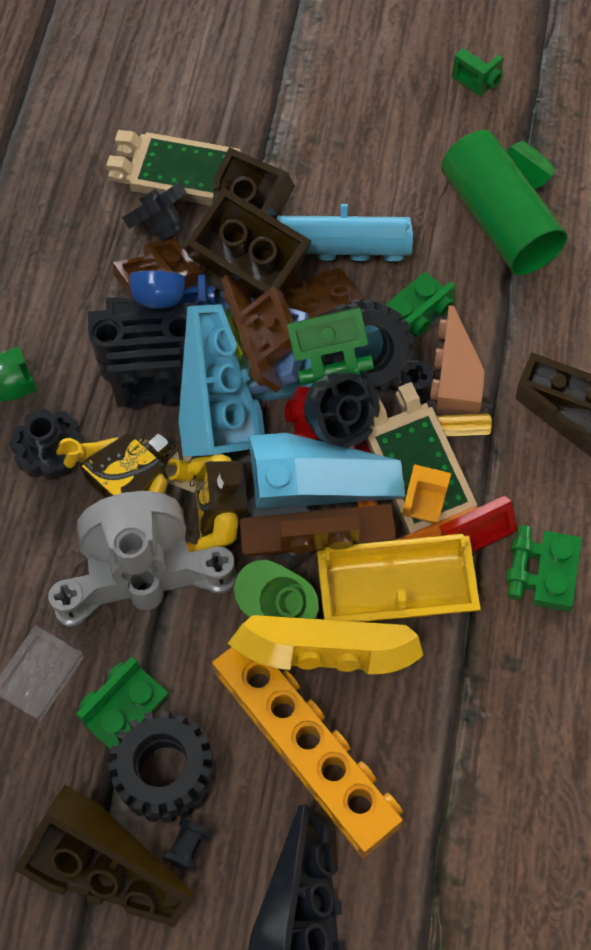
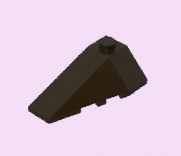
[200,147,295,291]
[14,785,195,927]

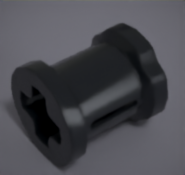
[400,361,433,404]
[162,818,213,874]

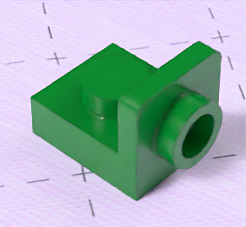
[452,48,504,97]

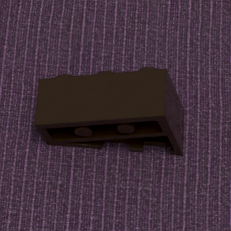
[515,352,591,457]

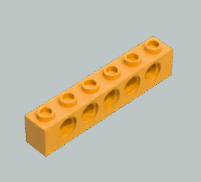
[212,647,403,859]

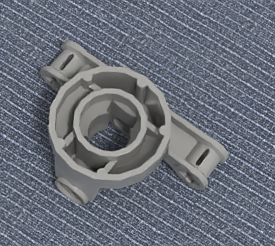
[48,491,237,627]

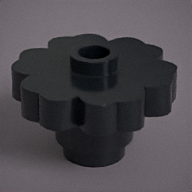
[122,182,187,241]
[9,408,85,480]

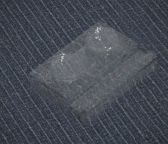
[0,625,84,722]

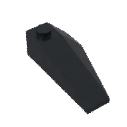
[248,804,345,950]

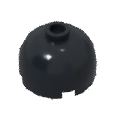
[303,371,380,448]

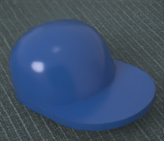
[129,271,185,309]

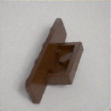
[221,274,293,393]
[240,504,396,557]

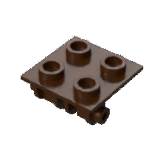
[284,267,364,318]

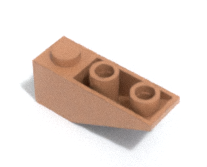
[430,306,485,415]

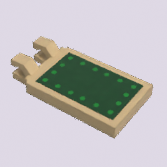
[106,130,240,206]
[365,382,478,534]

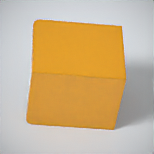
[402,464,451,524]

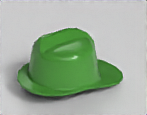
[234,560,319,619]

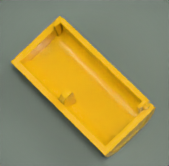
[317,534,481,622]

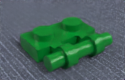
[287,307,374,385]
[505,525,582,612]

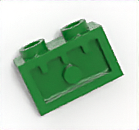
[385,271,456,337]
[76,657,170,751]

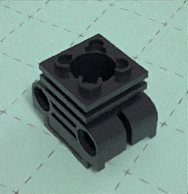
[88,296,196,409]

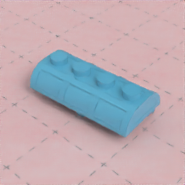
[277,204,413,261]

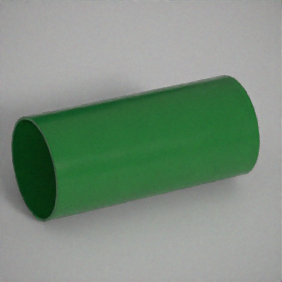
[441,130,568,275]

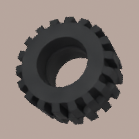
[322,299,415,392]
[109,710,216,823]

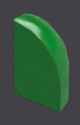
[507,140,555,189]
[0,346,38,402]

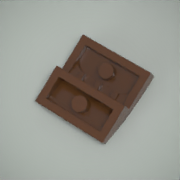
[113,239,203,298]

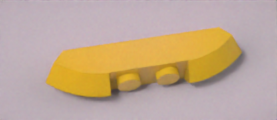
[228,615,424,674]

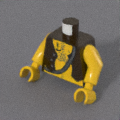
[56,433,172,498]
[168,454,248,553]

